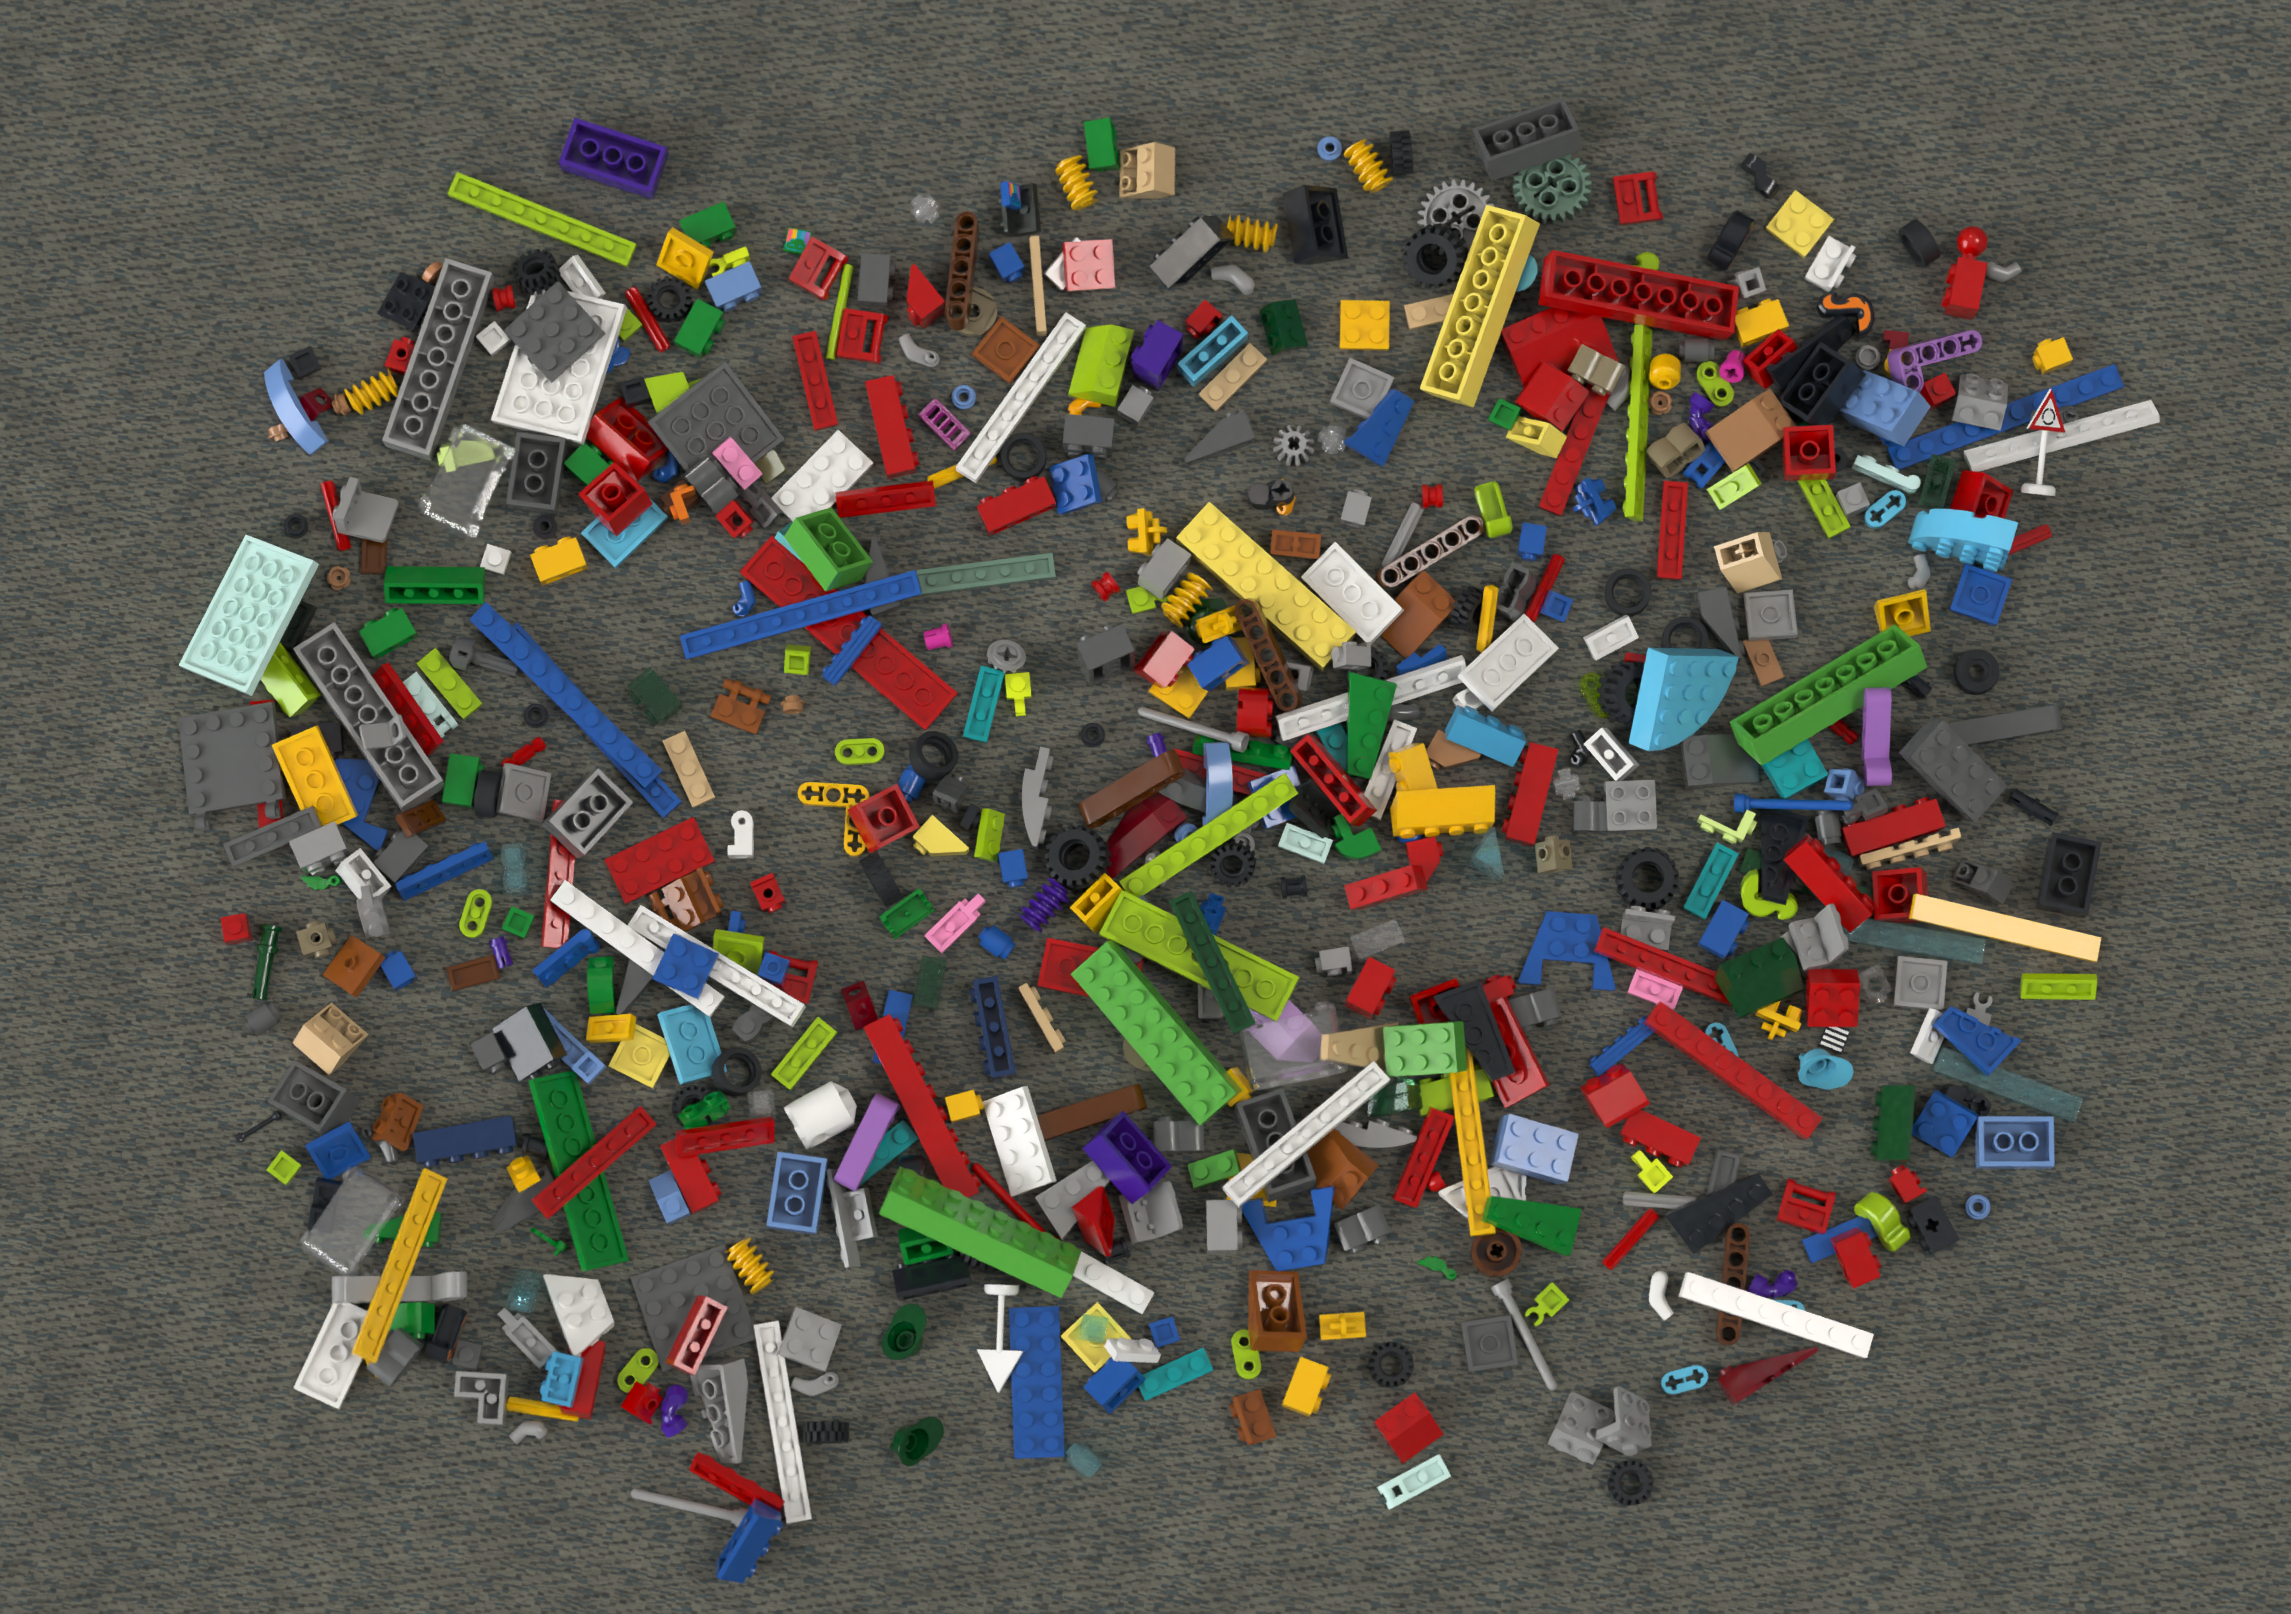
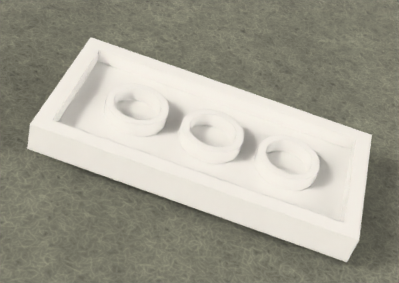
[771,430,874,522]
[1301,542,1404,644]
[1458,614,1559,712]
[982,1086,1056,1197]
[294,1303,367,1409]

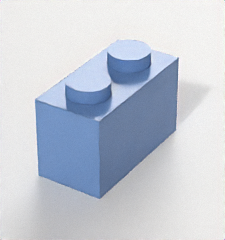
[705,261,763,313]

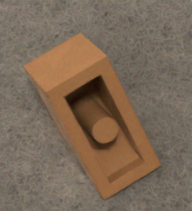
[1426,729,1481,771]

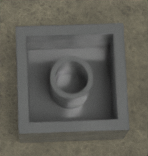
[1063,414,1115,460]

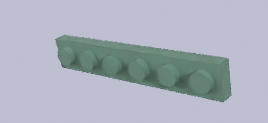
[906,553,1056,596]

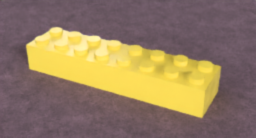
[1420,205,1540,408]
[1176,502,1356,672]

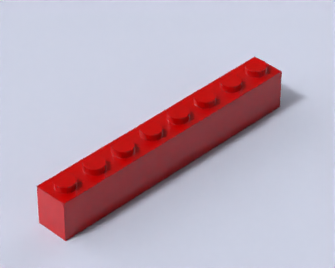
[1643,1001,1822,1140]
[864,1014,982,1198]

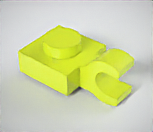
[709,246,751,277]
[1005,672,1032,717]
[1630,1150,1673,1194]

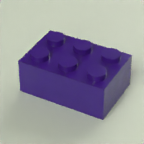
[1131,320,1183,391]
[1082,1111,1172,1204]

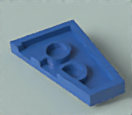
[1343,389,1414,466]
[1932,1006,2021,1076]

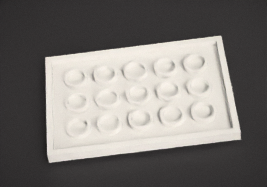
[491,287,627,445]

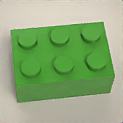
[784,507,873,591]
[1383,1021,1467,1077]

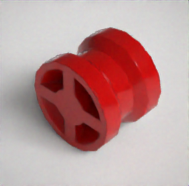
[492,285,516,312]
[1422,483,1443,509]
[1091,571,1121,602]

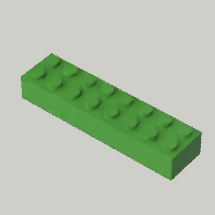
[1730,624,1927,766]
[1071,940,1243,1125]
[879,1166,1082,1298]

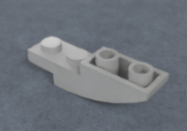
[1022,747,1054,850]
[1334,1119,1417,1150]

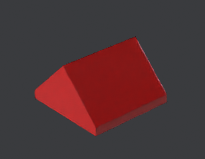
[1409,978,1460,1024]
[1072,1186,1115,1257]

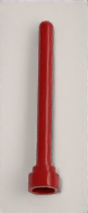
[972,1163,1062,1241]

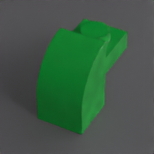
[1331,814,1382,861]
[587,956,615,1014]

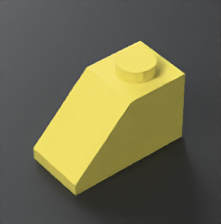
[1506,416,1567,458]
[912,815,970,856]

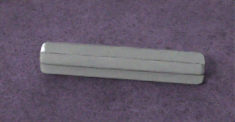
[1382,503,1424,566]
[1623,1191,1697,1209]

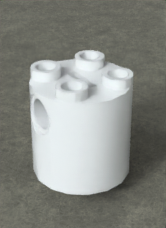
[784,1081,857,1149]

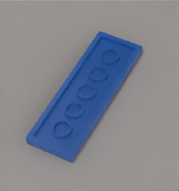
[1009,1306,1065,1459]

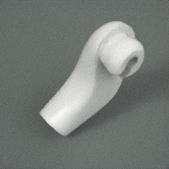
[1649,1271,1674,1320]

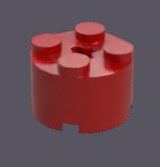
[1236,687,1273,738]

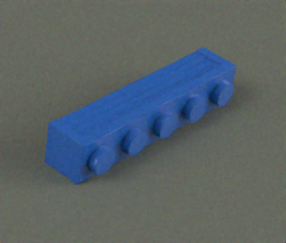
[822,615,882,687]
[1589,1016,1654,1077]

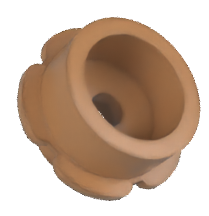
[1648,391,1672,415]
[332,393,353,416]
[267,423,288,442]
[327,566,351,590]
[780,695,805,714]

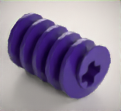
[1017,877,1069,933]

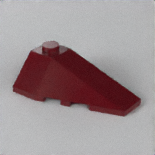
[1106,791,1187,879]
[1716,1347,1818,1406]

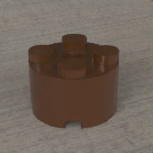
[1470,1227,1522,1278]

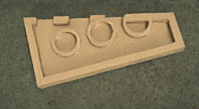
[1857,828,1961,870]
[1320,1022,1398,1072]

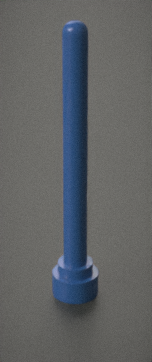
[1734,793,1853,813]

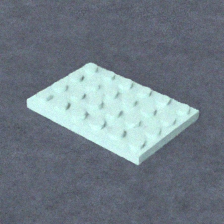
[179,535,319,696]

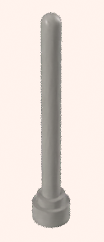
[1137,707,1249,753]
[1491,1279,1557,1391]
[631,1489,748,1527]

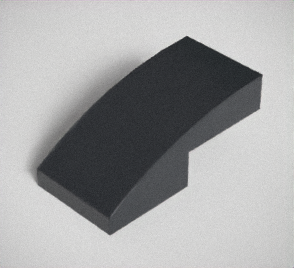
[308,1177,342,1234]

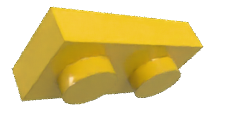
[586,1014,636,1043]
[506,1155,541,1193]

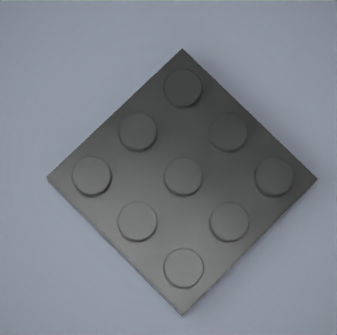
[503,281,606,383]

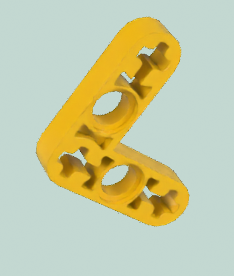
[798,782,869,857]

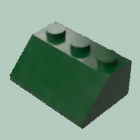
[1715,937,1804,1019]
[1870,1085,1916,1165]

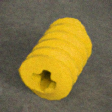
[1344,139,1393,194]
[1055,155,1099,211]
[1227,214,1278,253]
[344,368,399,415]
[1161,572,1213,628]
[725,1237,775,1294]

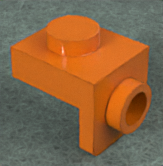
[669,484,696,525]

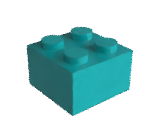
[1762,739,1828,799]

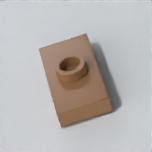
[1743,639,1784,687]

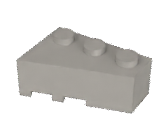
[1035,1161,1111,1241]

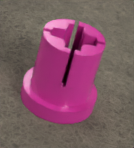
[1719,350,1746,383]
[924,623,953,650]

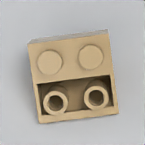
[1119,142,1175,199]
[1714,532,1782,594]
[293,1002,369,1075]

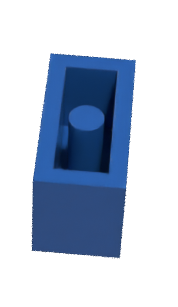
[1187,636,1249,692]
[1697,900,1750,960]
[1084,1357,1145,1414]

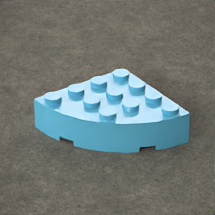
[1908,509,2018,572]
[1629,648,1739,751]

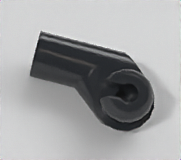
[1570,730,1590,767]

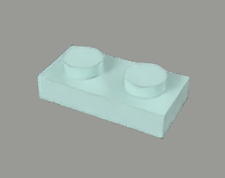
[1278,823,1333,864]

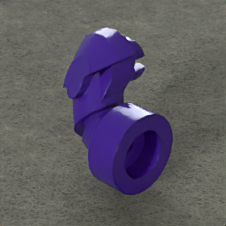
[1688,392,1715,442]
[1747,1270,1798,1300]
[660,1384,688,1437]

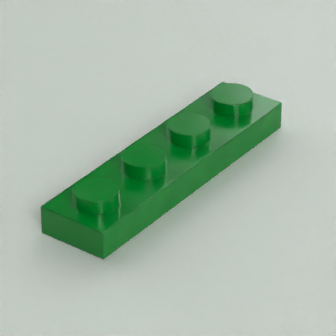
[1192,734,1293,770]

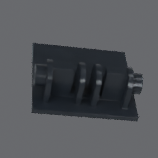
[377,272,435,333]

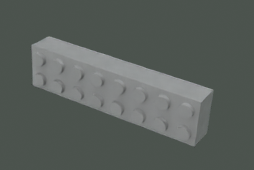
[382,258,495,461]
[293,622,445,812]

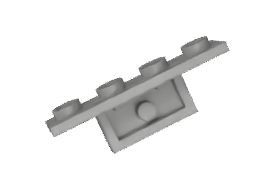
[826,1169,878,1268]

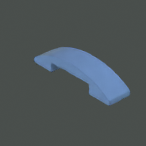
[264,359,328,455]
[1203,742,1233,826]
[544,1009,606,1085]

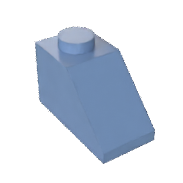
[648,1170,691,1225]

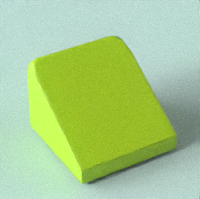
[784,644,811,675]

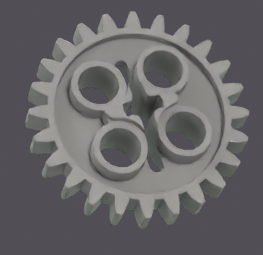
[1417,179,1495,256]

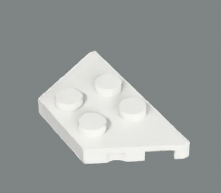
[1438,1167,1526,1219]
[543,1274,614,1357]

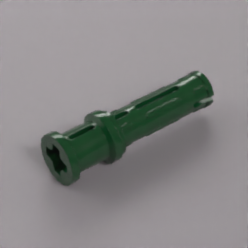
[251,924,282,1001]

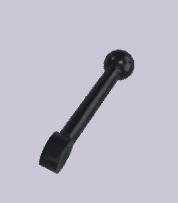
[235,1111,282,1143]

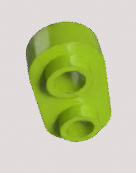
[1696,361,1734,408]
[835,738,885,765]
[459,889,493,939]
[1231,1329,1261,1379]
[617,1348,659,1393]

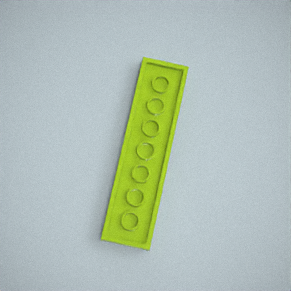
[1099,890,1300,1022]

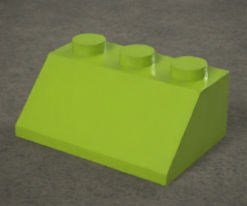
[1068,324,1134,407]

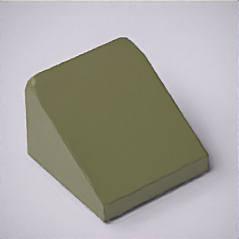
[754,449,787,484]

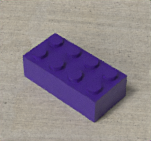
[559,118,669,199]

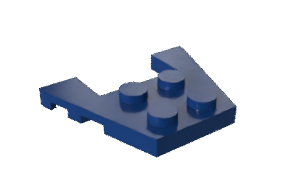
[335,759,388,851]
[1518,911,1615,991]
[1242,1185,1335,1271]

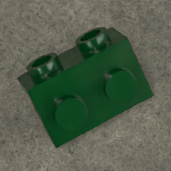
[1259,299,1308,356]

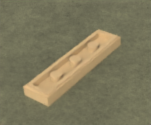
[1029,236,1047,337]

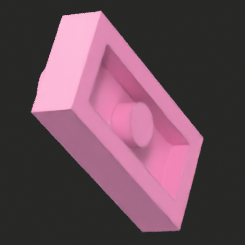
[711,437,763,490]
[1627,969,1683,1010]

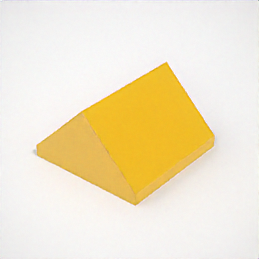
[1874,589,1931,636]

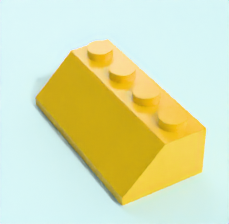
[1390,785,1495,839]

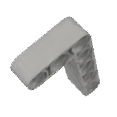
[331,1272,467,1303]

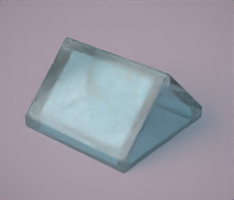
[1468,827,1504,883]

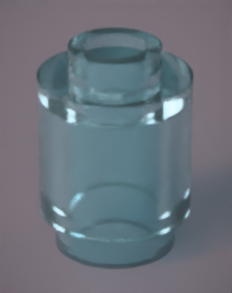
[1065,1442,1103,1478]

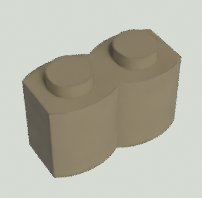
[1568,344,1625,396]
[1646,423,1705,478]

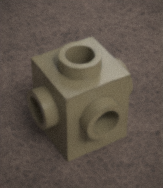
[1535,836,1573,874]
[296,921,337,959]

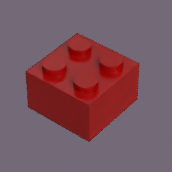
[847,784,920,853]
[1345,957,1397,1019]
[1805,969,1860,1027]

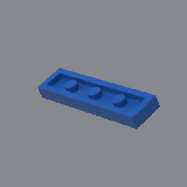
[395,841,494,901]

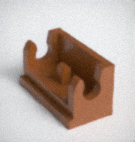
[1270,529,1321,559]

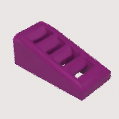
[918,398,971,451]

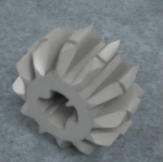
[1273,425,1314,467]

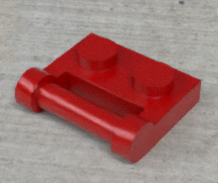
[1613,171,1663,226]
[787,236,849,301]
[837,308,888,364]
[768,950,819,1005]
[1776,1178,1836,1235]

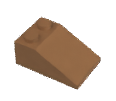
[1705,389,1796,472]

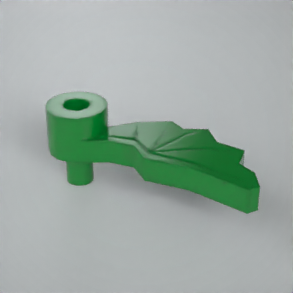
[301,875,342,891]
[530,1227,568,1256]
[1417,1256,1457,1281]

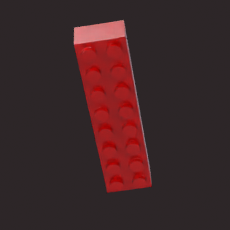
[1539,250,1739,341]

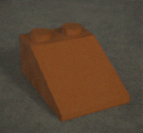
[1380,570,1457,659]
[1307,1129,1379,1210]
[1248,1270,1307,1352]

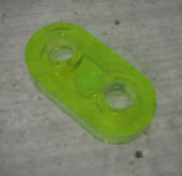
[1579,672,1608,719]

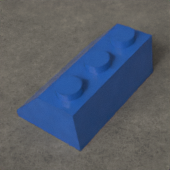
[716,1499,783,1583]

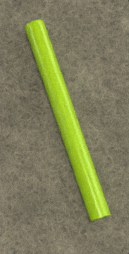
[825,264,854,361]

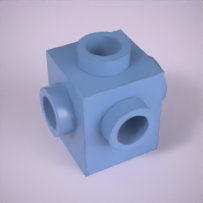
[1824,768,1864,803]

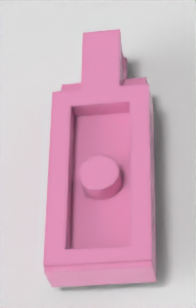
[925,893,986,954]

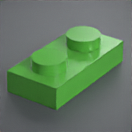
[1187,1150,1242,1189]

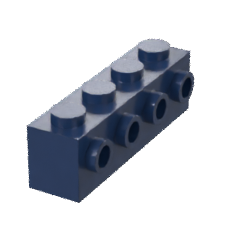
[969,976,1016,1081]
[413,1116,519,1168]

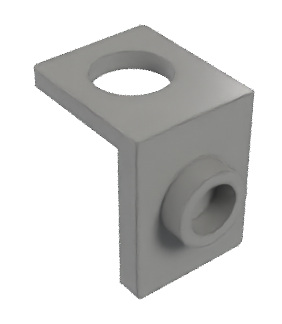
[359,714,406,750]

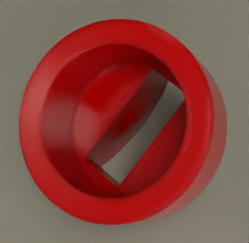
[1427,1170,1447,1192]

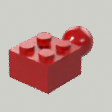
[1941,226,1988,320]

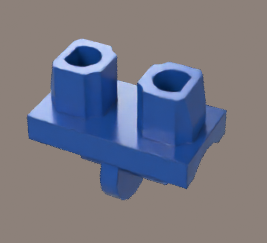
[1573,477,1617,526]
[1200,893,1227,936]

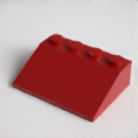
[1499,307,1618,388]

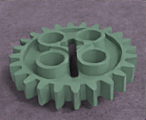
[1513,154,1592,225]

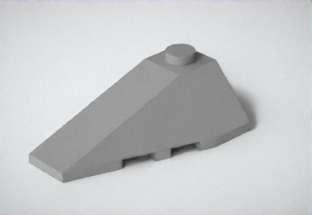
[690,1358,748,1463]

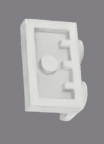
[1804,236,1856,292]

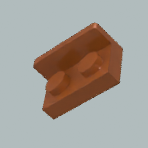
[675,867,724,922]
[371,1092,424,1151]
[1229,1389,1276,1446]

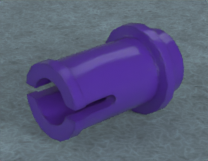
[1146,732,1167,758]
[489,936,514,969]

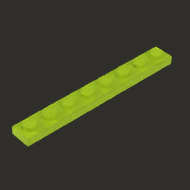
[447,172,637,268]
[1623,325,1653,521]
[1119,772,1299,898]

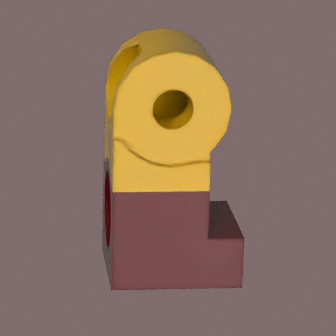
[1882,330,1909,378]

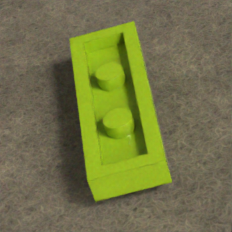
[1797,479,1851,539]
[416,648,483,720]
[2020,973,2098,1000]
[771,1017,837,1091]

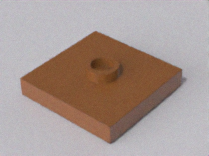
[971,316,1040,384]
[323,935,386,998]

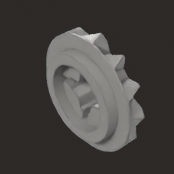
[986,640,1026,673]

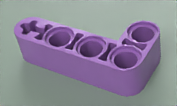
[1888,330,1982,392]
[1861,687,1892,786]
[834,1093,901,1192]

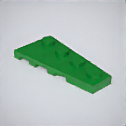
[1346,671,1397,779]
[1482,1196,1582,1256]

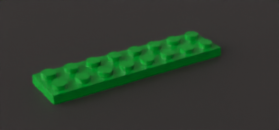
[528,1071,629,1272]

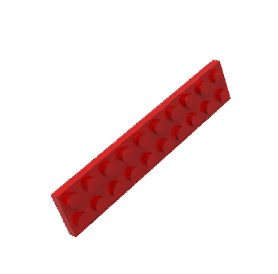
[740,536,958,731]

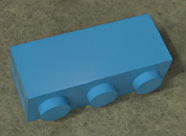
[1445,705,1526,767]

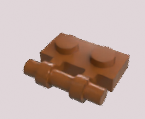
[710,678,772,735]
[649,878,705,933]

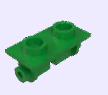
[677,1090,731,1129]

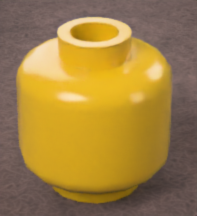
[1649,353,1681,390]

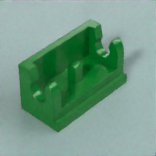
[1084,117,1120,172]
[880,888,935,940]

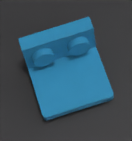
[540,1351,584,1407]

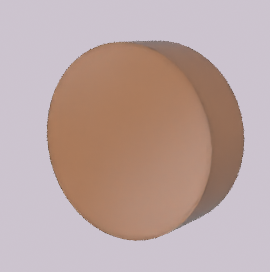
[422,261,443,285]

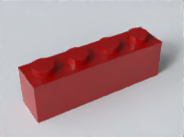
[865,375,919,479]
[1290,734,1377,827]
[1501,742,1559,847]
[1841,797,1946,859]
[1784,834,1874,933]

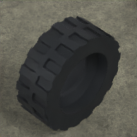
[859,851,903,908]

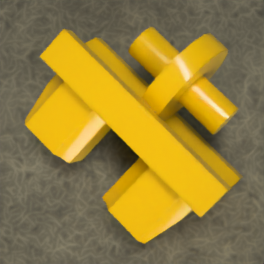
[1126,508,1167,556]
[1195,605,1242,643]
[1755,1001,1802,1040]
[1319,1312,1366,1340]

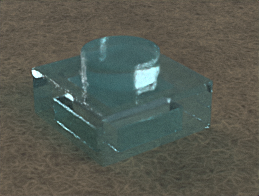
[1079,1314,1108,1344]

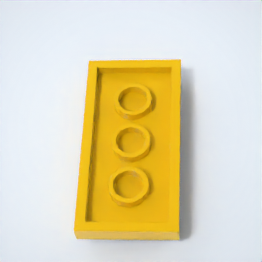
[272,725,358,826]

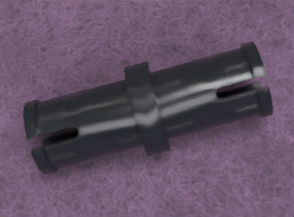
[2008,788,2059,827]

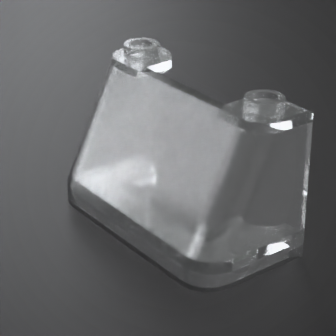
[418,424,517,540]
[1238,1001,1348,1090]
[300,1165,408,1276]

